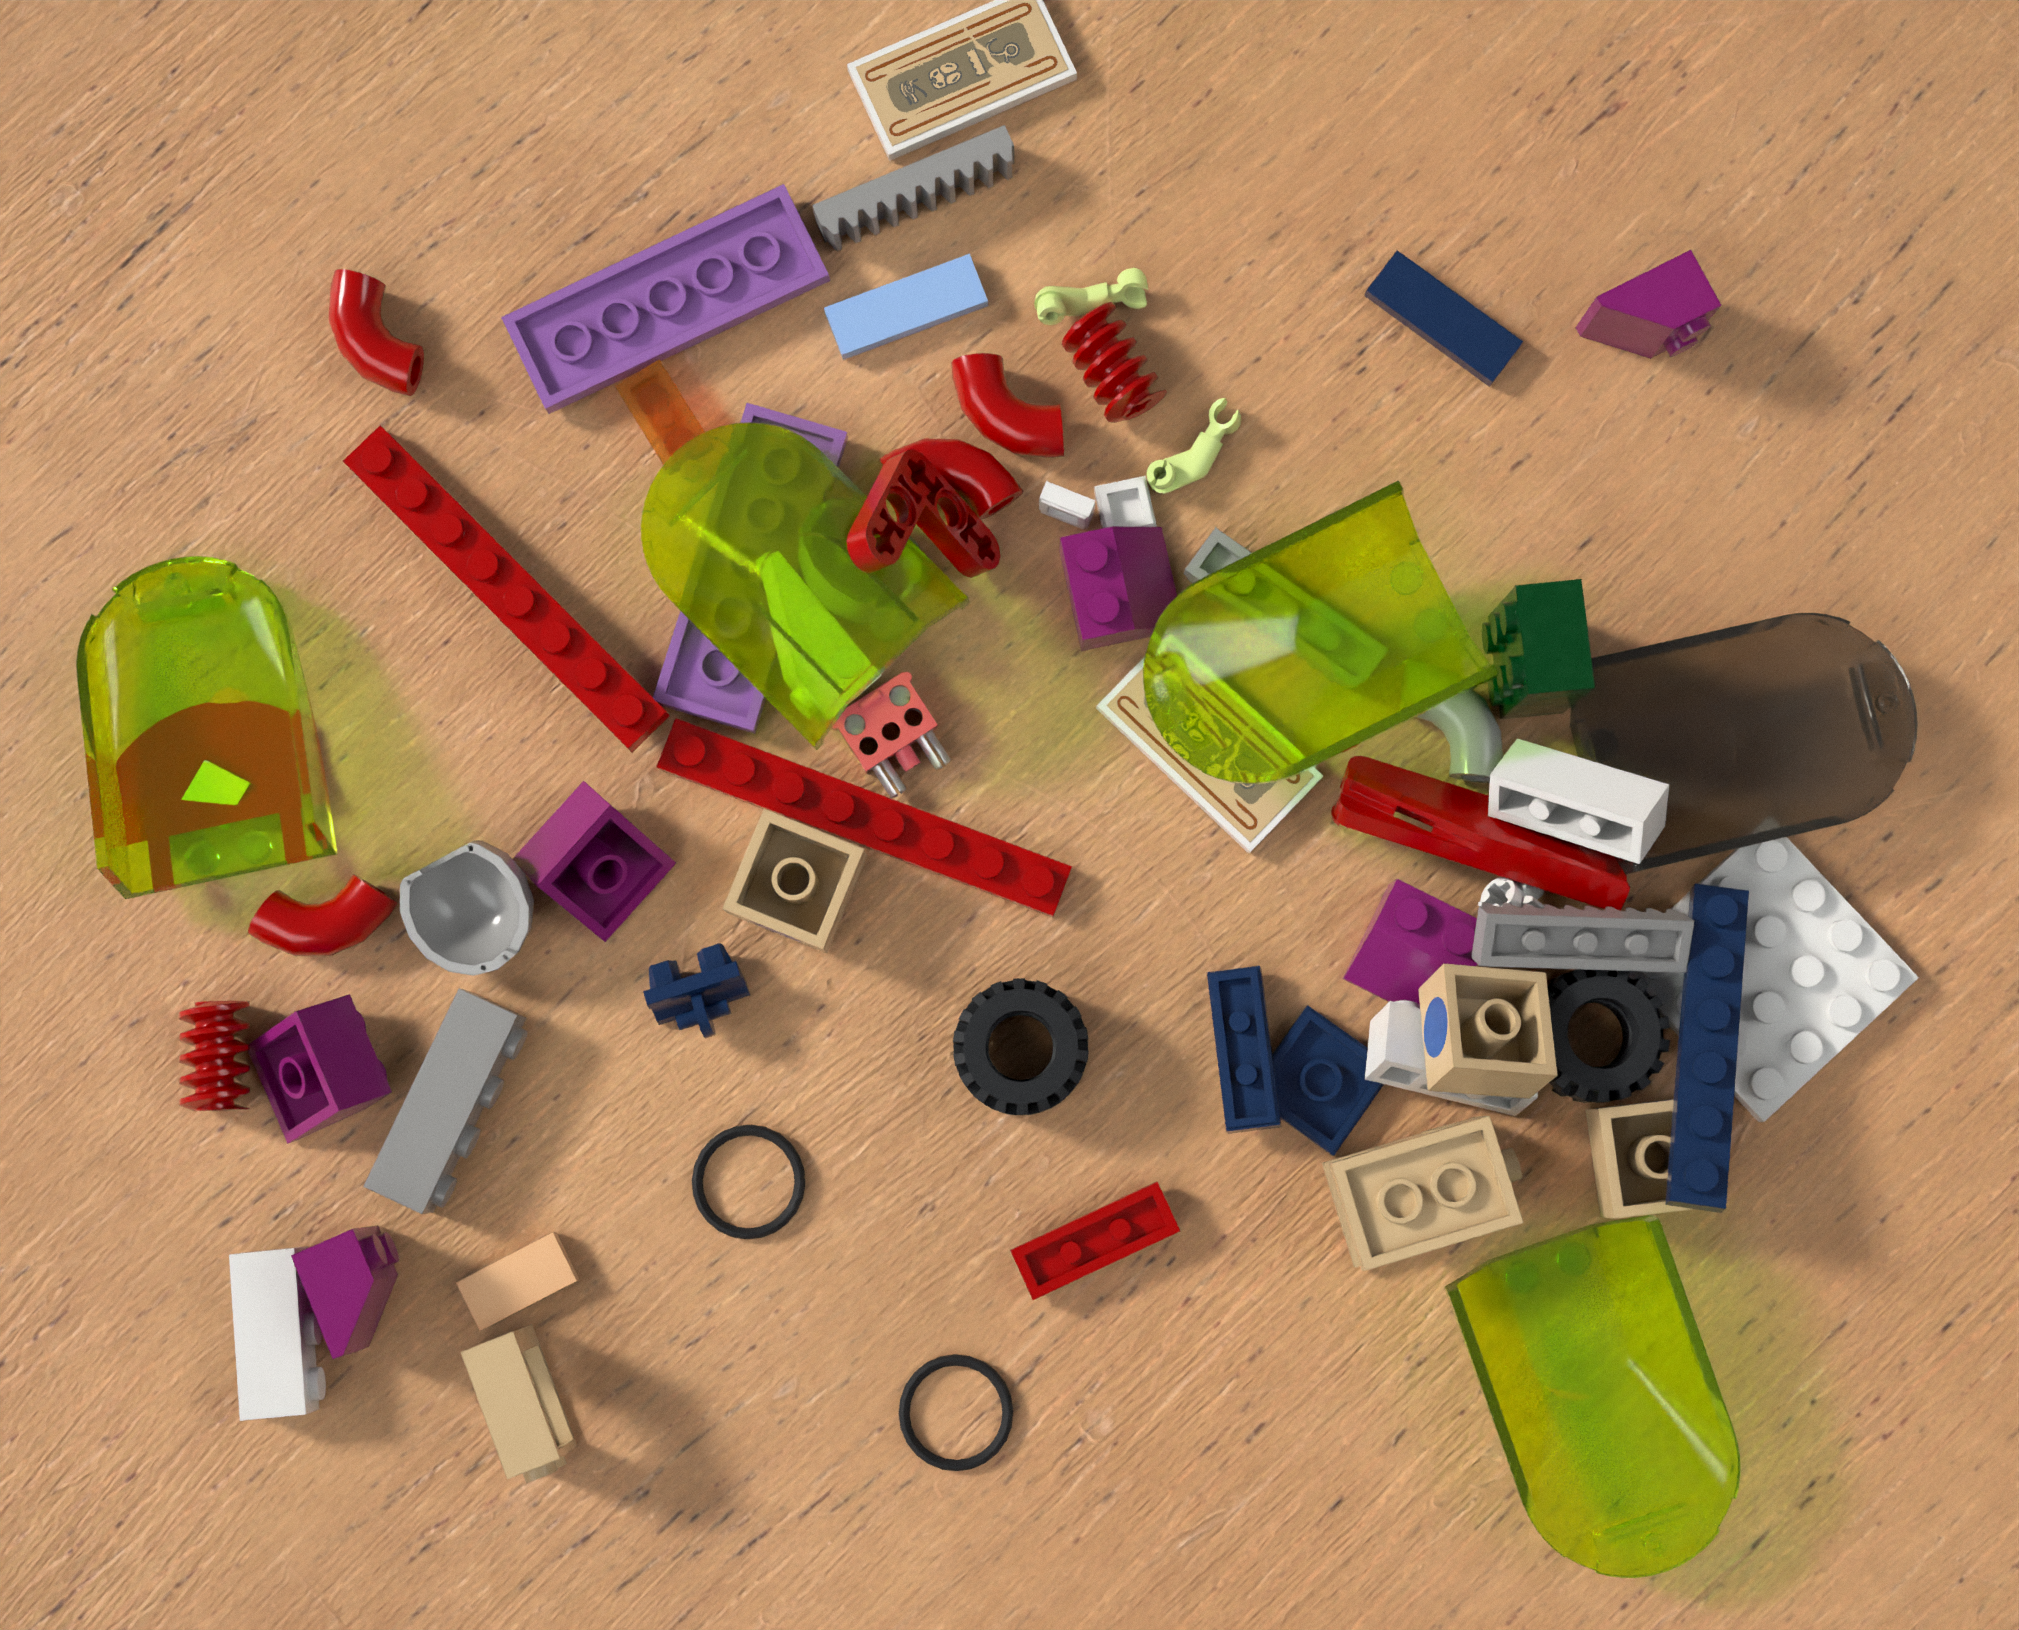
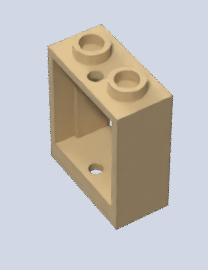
[461,1324,577,1483]

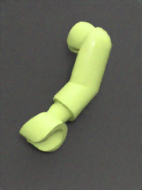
[1034,268,1149,325]
[1146,398,1241,493]

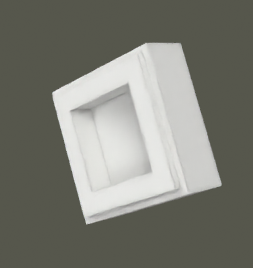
[1094,476,1157,528]
[1039,481,1095,530]

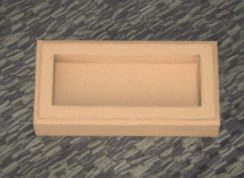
[456,1232,580,1331]

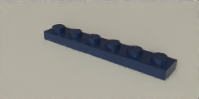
[1665,883,1749,1213]

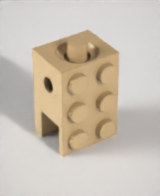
[1322,1116,1524,1271]

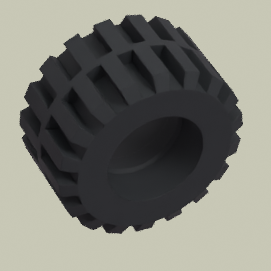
[1547,969,1670,1103]
[953,978,1089,1116]

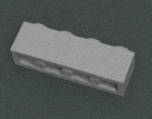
[363,988,527,1214]

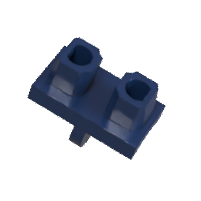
[643,943,750,1039]

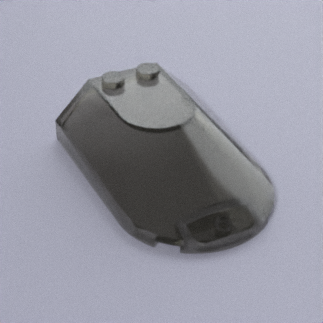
[1570,613,1918,875]

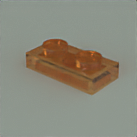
[615,359,716,478]

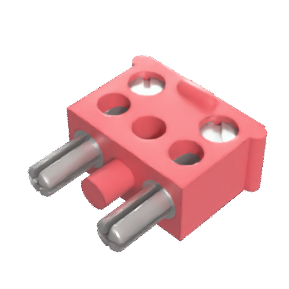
[830,672,950,798]

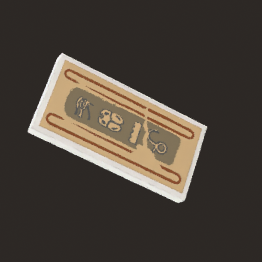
[847,0,1077,161]
[1096,631,1323,853]

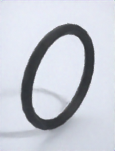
[692,1125,806,1239]
[898,1354,1014,1471]

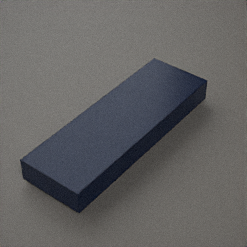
[1364,250,1523,387]
[1207,966,1282,1134]

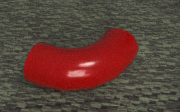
[328,269,424,396]
[951,353,1064,458]
[879,438,1023,520]
[248,874,399,956]

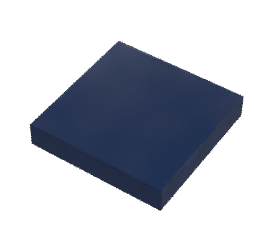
[1272,1005,1384,1156]

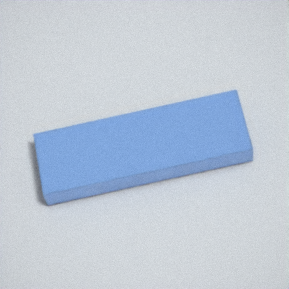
[824,254,988,360]

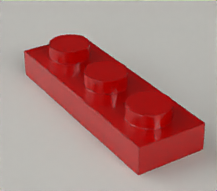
[1010,1181,1180,1300]

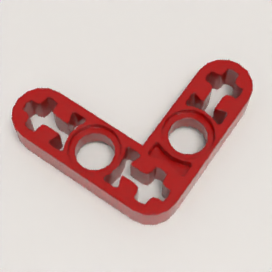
[846,449,1001,578]

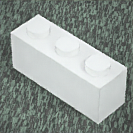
[1488,738,1669,864]
[229,1246,326,1421]

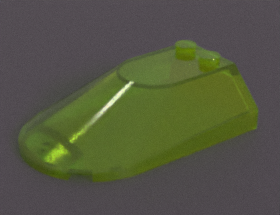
[641,422,970,750]
[1143,481,1499,784]
[1444,1215,1740,1578]

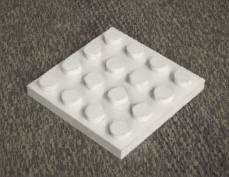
[1629,820,1919,1122]

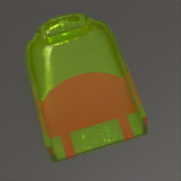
[76,556,337,899]

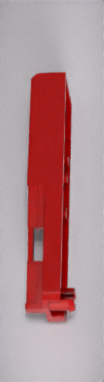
[1331,756,1630,911]

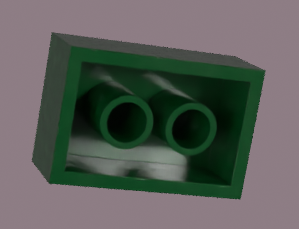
[1482,579,1595,719]

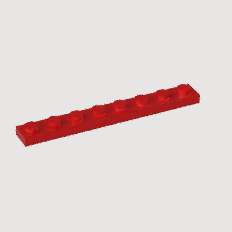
[343,425,670,753]
[656,718,1072,918]

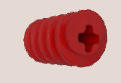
[1062,302,1167,423]
[179,1001,250,1111]

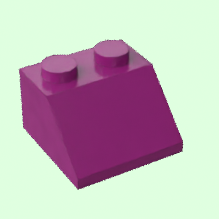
[1575,250,1721,359]
[1059,526,1184,651]
[513,781,676,942]
[1342,879,1477,1005]
[248,994,392,1144]
[291,1225,399,1359]

